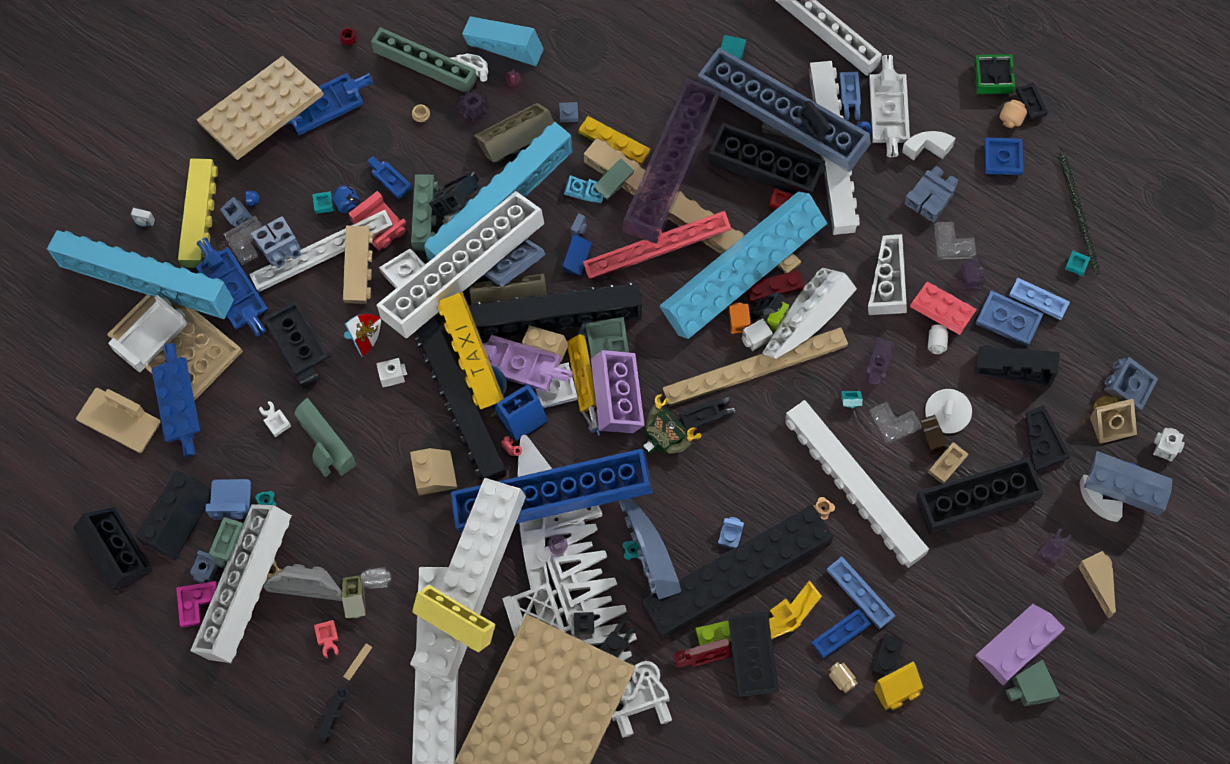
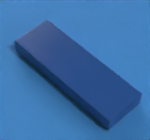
[811,608,871,659]

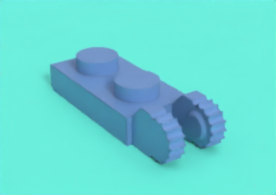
[839,72,861,120]

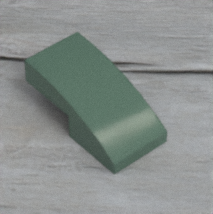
[594,159,634,200]
[312,442,334,477]

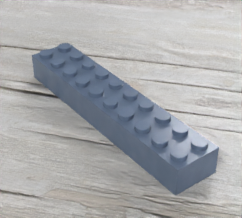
[698,48,871,172]

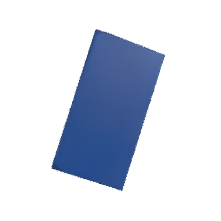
[563,234,592,277]

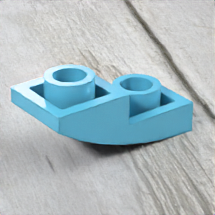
[564,175,603,203]

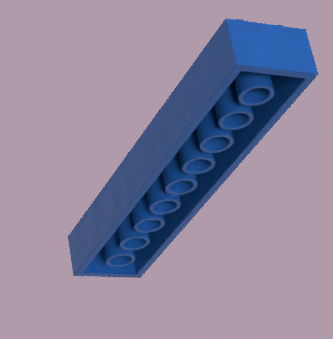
[451,449,653,535]

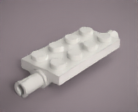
[869,55,910,157]

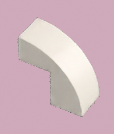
[902,131,956,160]
[1080,475,1123,522]

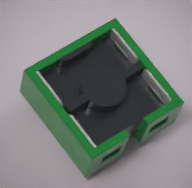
[974,54,1015,94]

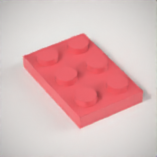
[910,282,977,335]

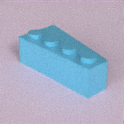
[462,16,544,66]

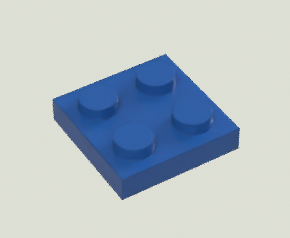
[984,138,1023,175]

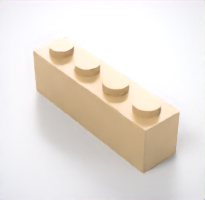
[343,226,373,304]

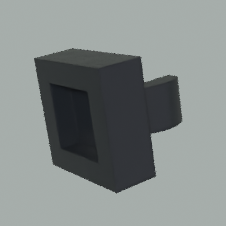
[574,612,594,634]

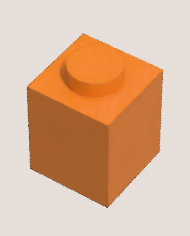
[728,303,751,334]

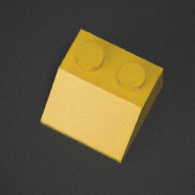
[874,661,923,710]

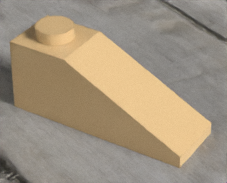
[1078,551,1116,618]

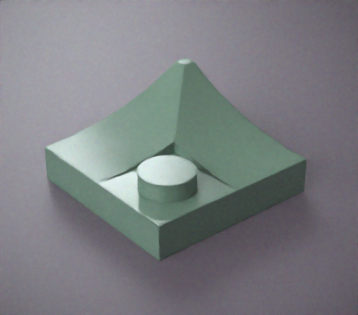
[584,317,629,358]

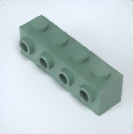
[411,174,438,252]

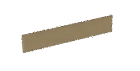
[343,643,372,680]

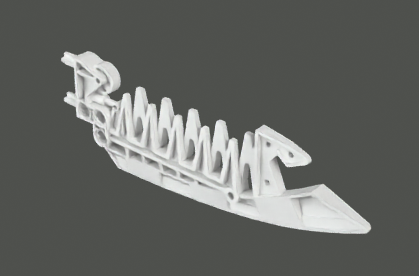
[518,435,672,738]

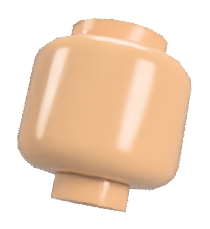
[1000,100,1027,128]

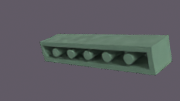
[371,27,477,94]

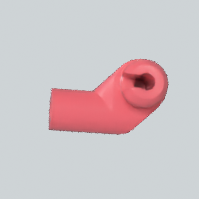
[501,436,522,456]

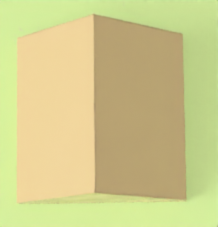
[1090,399,1137,444]

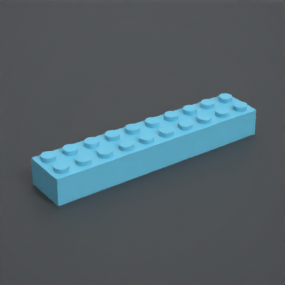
[424,122,572,262]
[659,192,827,339]
[47,230,234,319]

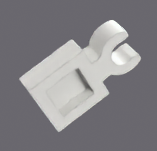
[259,401,291,437]

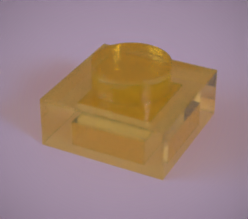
[1093,395,1118,409]

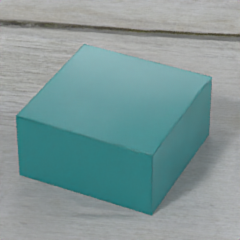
[721,35,746,60]

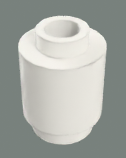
[928,325,948,354]

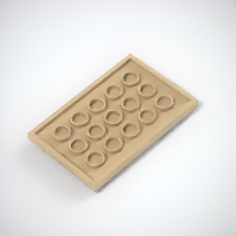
[197,56,324,160]
[107,295,243,401]

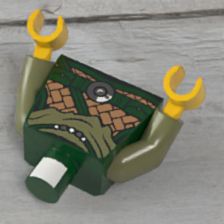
[642,394,701,455]

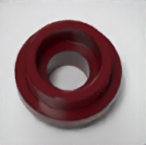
[339,28,357,45]

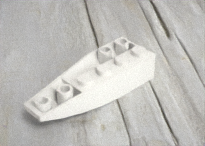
[762,268,857,359]

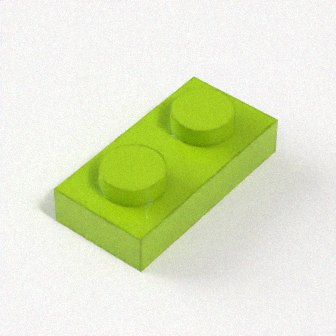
[696,621,731,646]

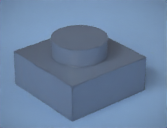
[559,102,578,123]
[571,213,587,237]

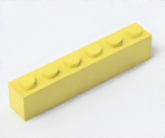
[178,159,218,268]

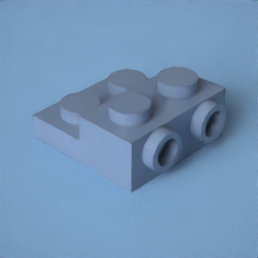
[1104,357,1158,411]

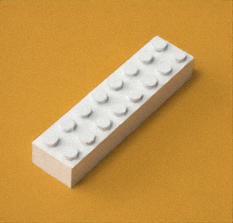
[190,505,292,663]

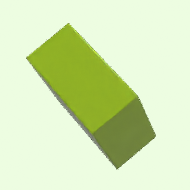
[767,302,789,332]

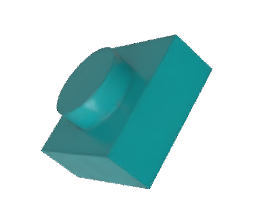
[312,191,334,214]
[1065,251,1091,276]
[841,391,863,408]

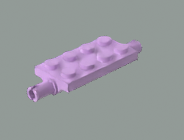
[482,335,573,392]

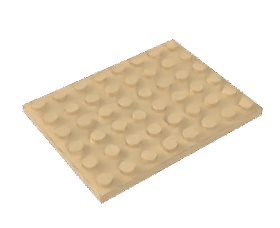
[455,614,636,764]

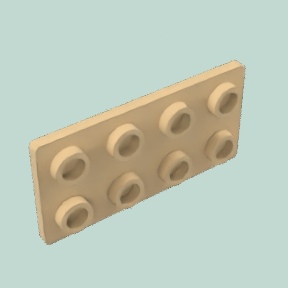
[76,388,161,453]

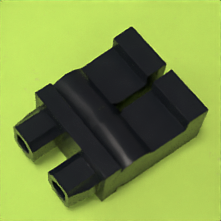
[429,172,479,218]

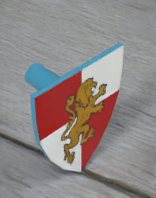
[344,314,381,357]

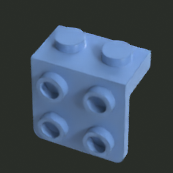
[206,479,251,520]

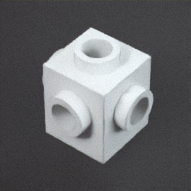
[1153,428,1184,461]

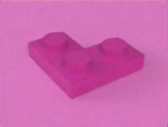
[176,581,218,628]

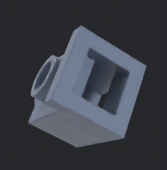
[220,197,254,230]
[190,550,218,583]

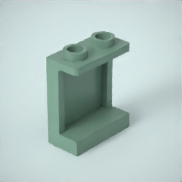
[209,517,244,569]

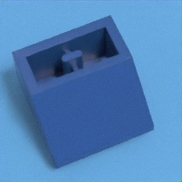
[494,384,548,441]

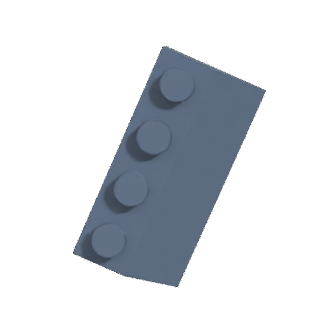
[1084,451,1172,516]

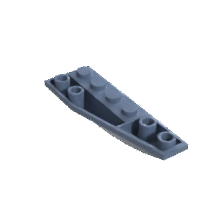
[619,498,681,599]

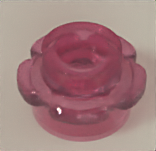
[506,69,521,87]

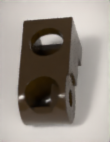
[920,414,948,455]

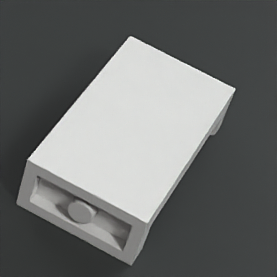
[108,295,188,373]

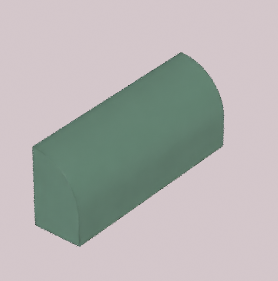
[295,398,357,476]

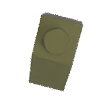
[342,575,366,618]

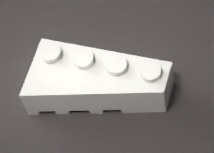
[868,234,907,315]

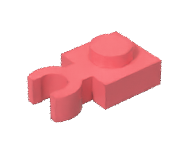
[314,620,339,658]

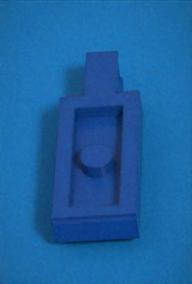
[368,156,412,200]

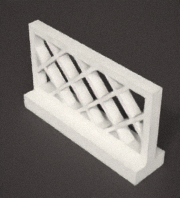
[502,583,566,636]

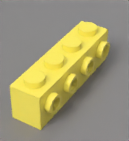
[412,585,496,652]

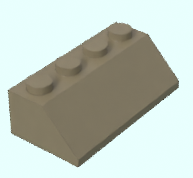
[474,103,554,162]

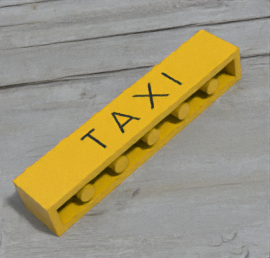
[437,292,504,409]

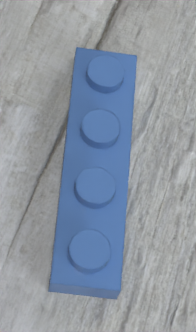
[826,557,895,630]

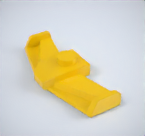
[769,581,822,639]

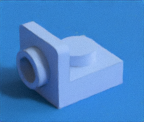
[718,517,744,549]

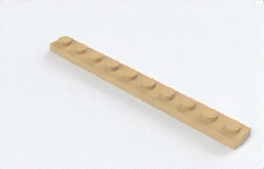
[663,328,848,407]

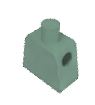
[1006,660,1060,706]

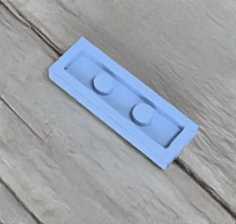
[1009,278,1070,320]

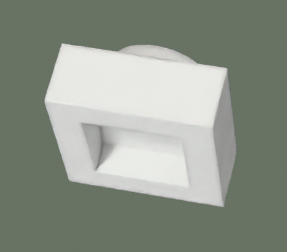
[131,208,155,226]

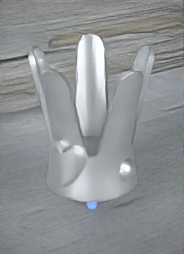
[581,406,600,435]

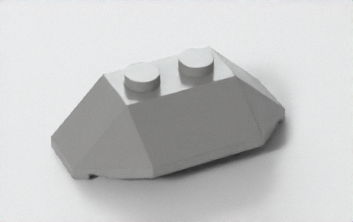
[263,564,342,601]

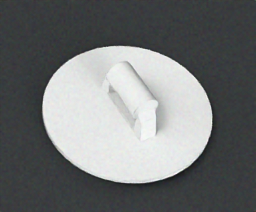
[925,389,972,433]

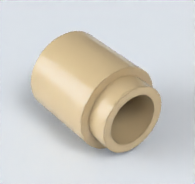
[828,662,858,693]

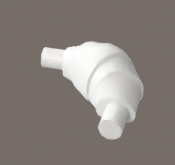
[451,53,488,81]

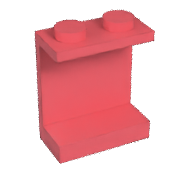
[349,191,407,251]

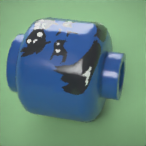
[332,185,360,214]

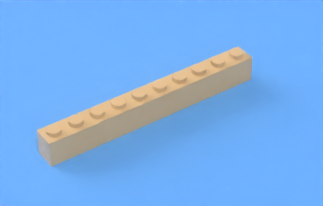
[584,138,745,255]

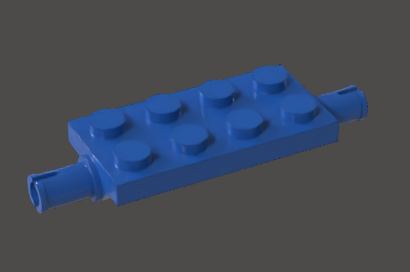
[282,73,374,135]
[195,237,268,337]
[151,343,200,457]

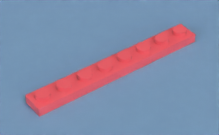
[583,211,731,280]

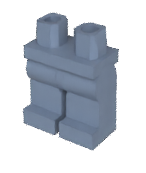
[904,166,958,223]
[251,216,301,268]

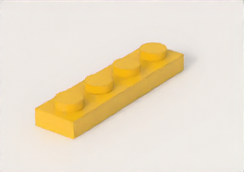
[578,116,651,166]
[567,334,597,413]

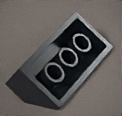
[137,470,211,560]
[73,507,152,591]

